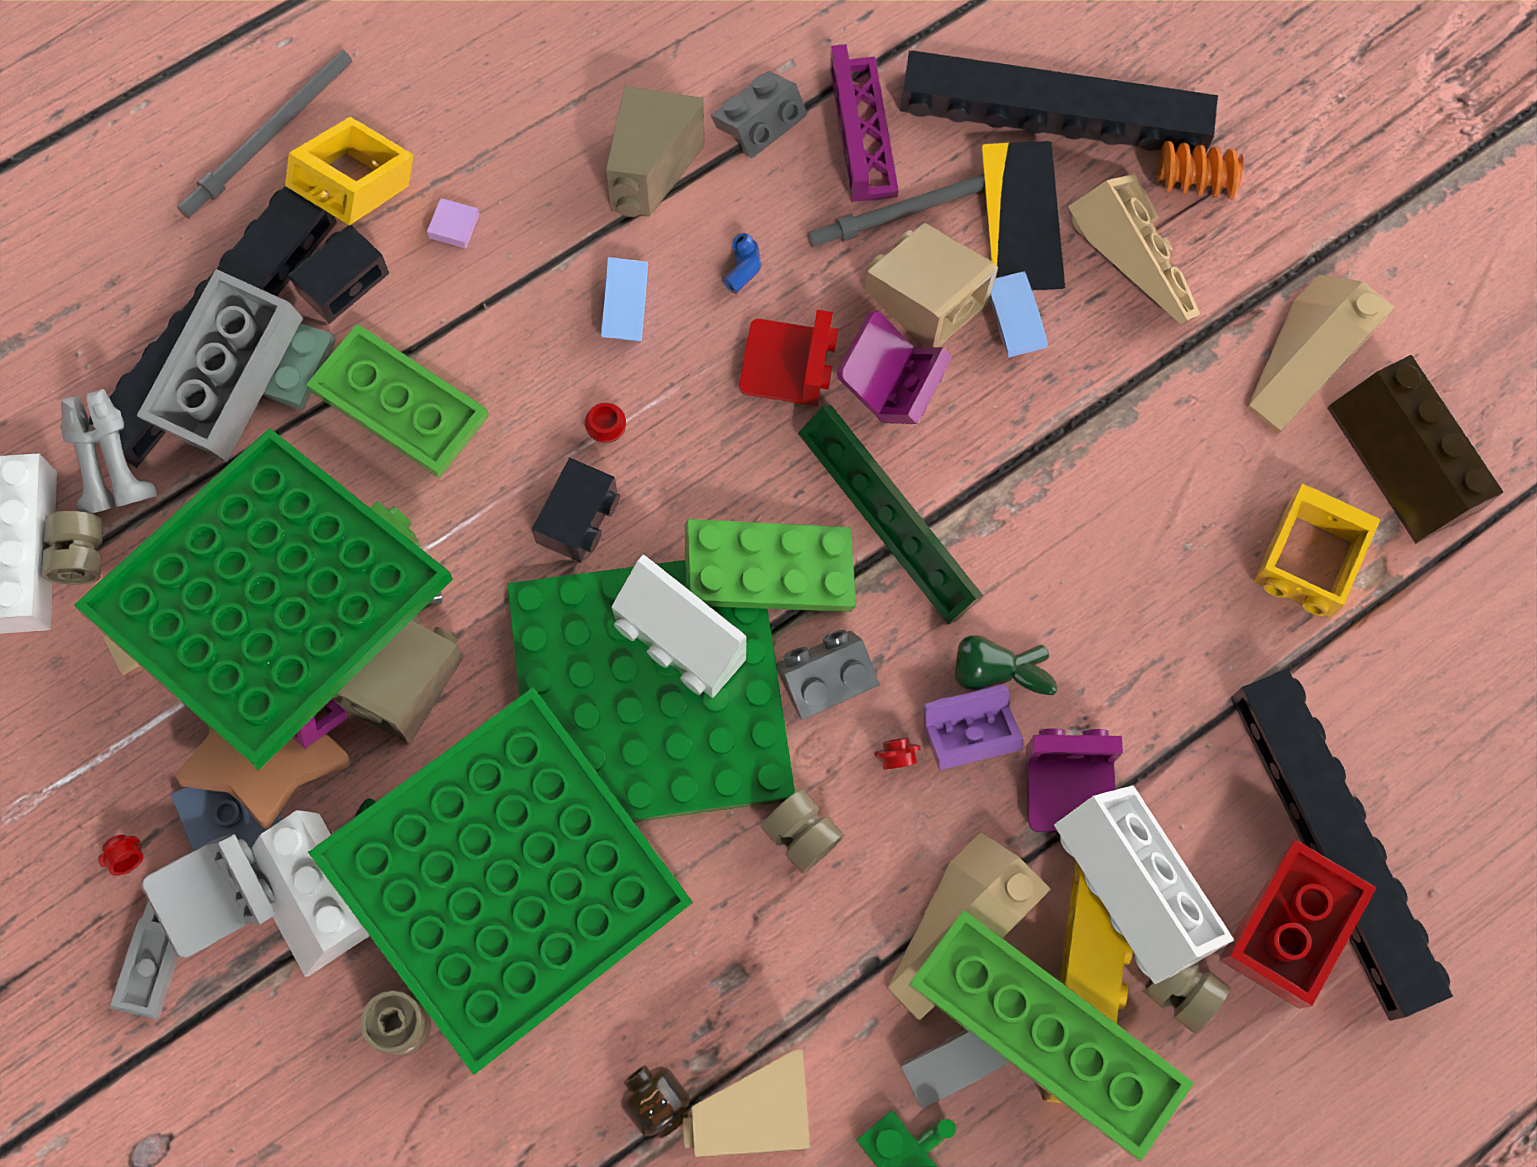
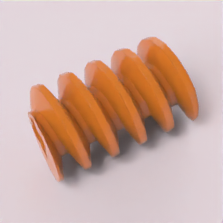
[1156,141,1244,200]

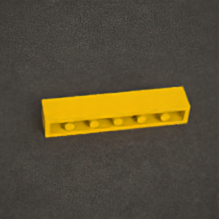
[1043,859,1133,1105]

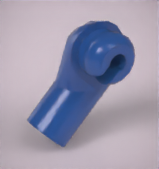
[723,233,761,294]

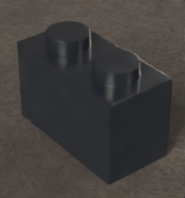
[289,225,389,324]
[532,457,620,563]

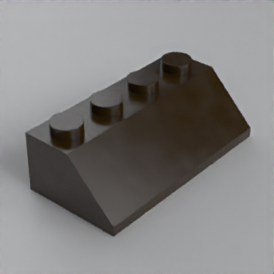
[1327,354,1504,544]

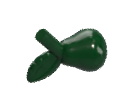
[955,635,1057,695]

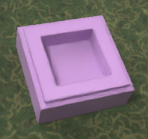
[427,198,480,249]

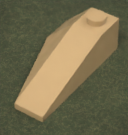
[1068,174,1200,324]
[1247,275,1394,434]
[887,832,1051,1021]

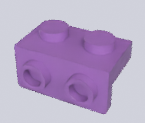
[923,684,1023,770]

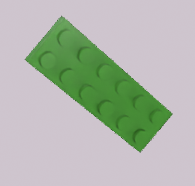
[909,910,1195,1161]

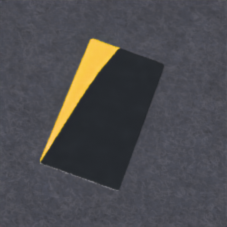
[982,141,1065,291]

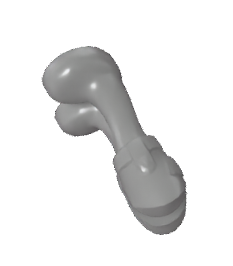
[60,389,158,514]

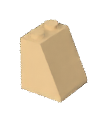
[864,223,998,347]
[683,1050,810,1158]

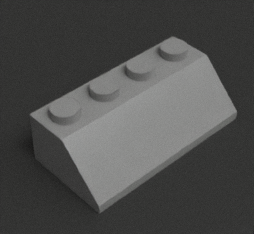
[137,269,303,462]

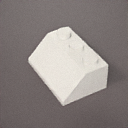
[612,554,746,698]
[250,810,370,977]

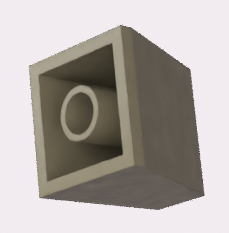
[606,86,705,217]
[332,616,464,744]

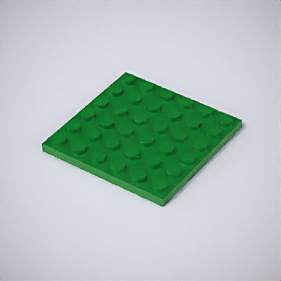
[74,428,453,771]
[507,560,795,822]
[308,687,693,1075]

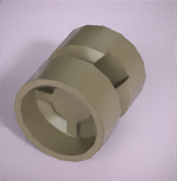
[41,511,103,585]
[761,789,845,874]
[1143,961,1231,1033]
[360,990,432,1057]

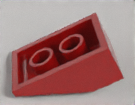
[1219,840,1377,1009]

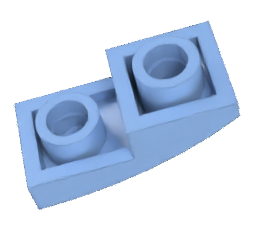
[600,257,648,342]
[989,271,1048,358]

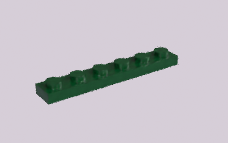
[798,405,983,625]

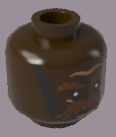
[621,1065,689,1138]

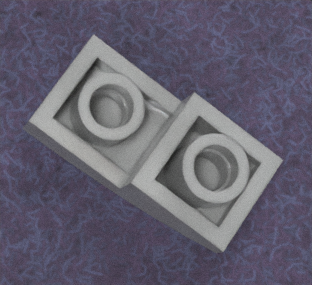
[901,1030,1008,1108]

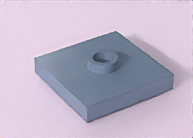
[171,787,282,851]

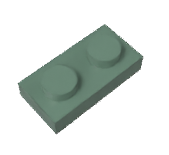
[263,324,335,411]

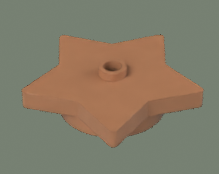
[176,714,350,829]

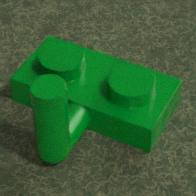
[855,1110,956,1167]

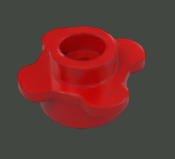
[874,738,921,770]

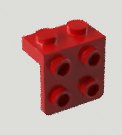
[739,310,839,407]

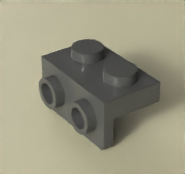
[711,71,807,158]
[776,630,880,720]

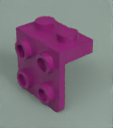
[837,311,952,424]
[1026,728,1123,832]

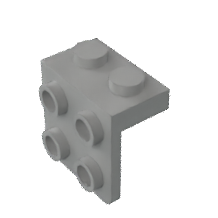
[141,834,276,958]

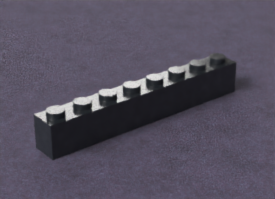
[900,50,1218,154]
[89,186,337,468]
[1231,669,1453,1021]

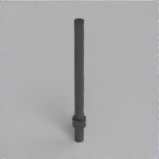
[177,50,352,219]
[807,174,986,247]

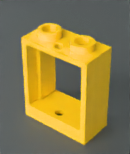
[285,116,414,226]
[1253,483,1380,618]

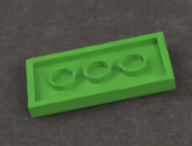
[306,324,489,478]
[684,519,856,612]

